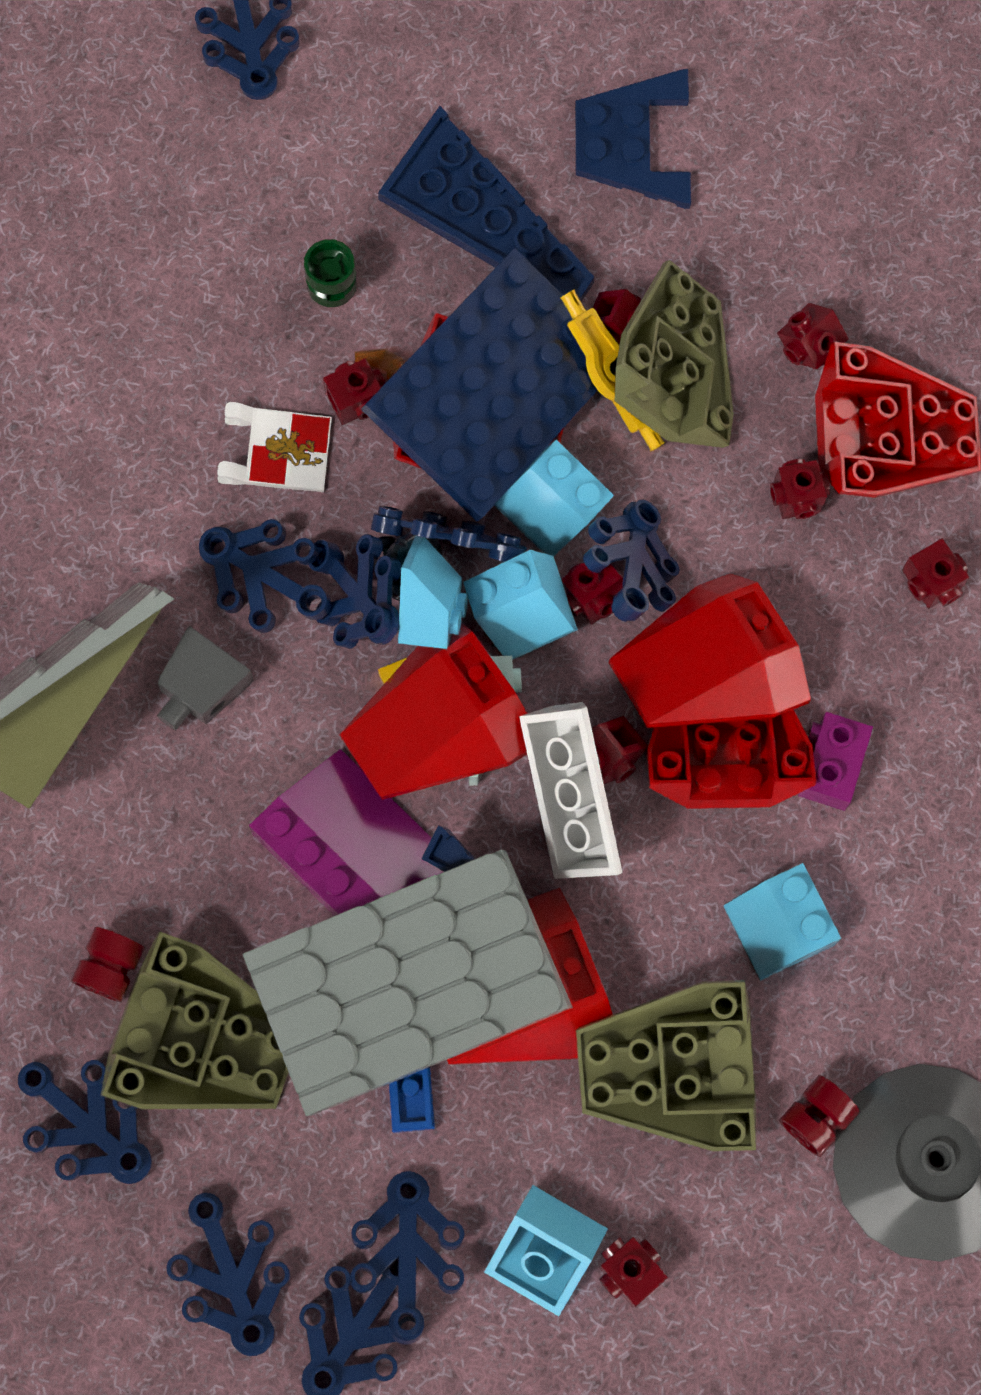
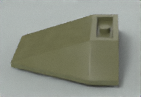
[614,260,734,448]
[101,932,288,1109]
[576,980,756,1151]

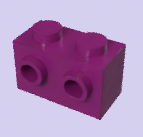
[798,712,873,811]

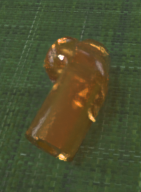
[354,349,406,381]

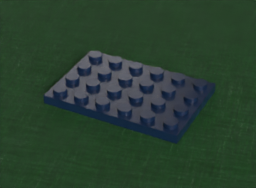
[361,248,617,522]

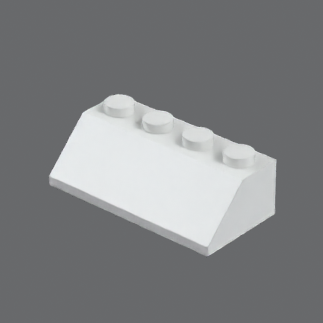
[519,702,623,879]

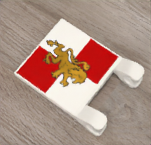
[217,402,332,492]

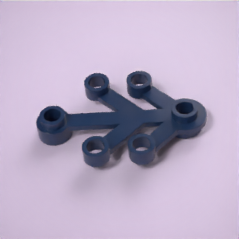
[195,0,300,100]
[583,500,680,622]
[370,506,527,562]
[199,519,331,633]
[308,534,402,649]
[18,1060,152,1184]
[350,1171,464,1344]
[166,1193,290,1356]
[299,1258,419,1395]

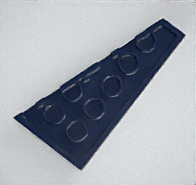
[378,106,594,302]

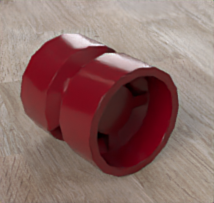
[71,927,145,1003]
[779,1075,860,1157]

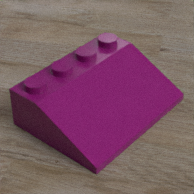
[249,749,444,916]

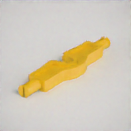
[560,289,665,452]

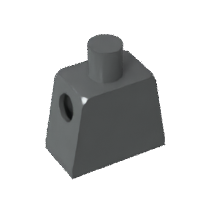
[157,626,254,731]

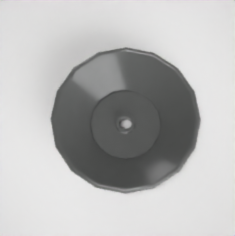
[833,1064,981,1262]

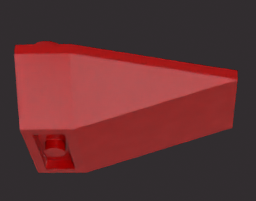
[815,342,981,498]
[609,573,811,728]
[339,623,528,800]
[647,710,816,809]
[447,887,613,1065]

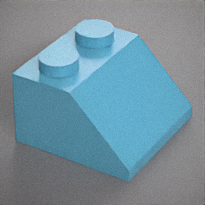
[494,440,614,556]
[398,535,468,649]
[463,550,578,660]
[723,863,841,981]
[484,1185,608,1316]

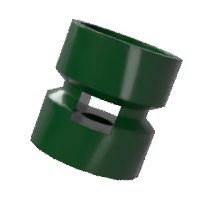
[304,239,357,307]

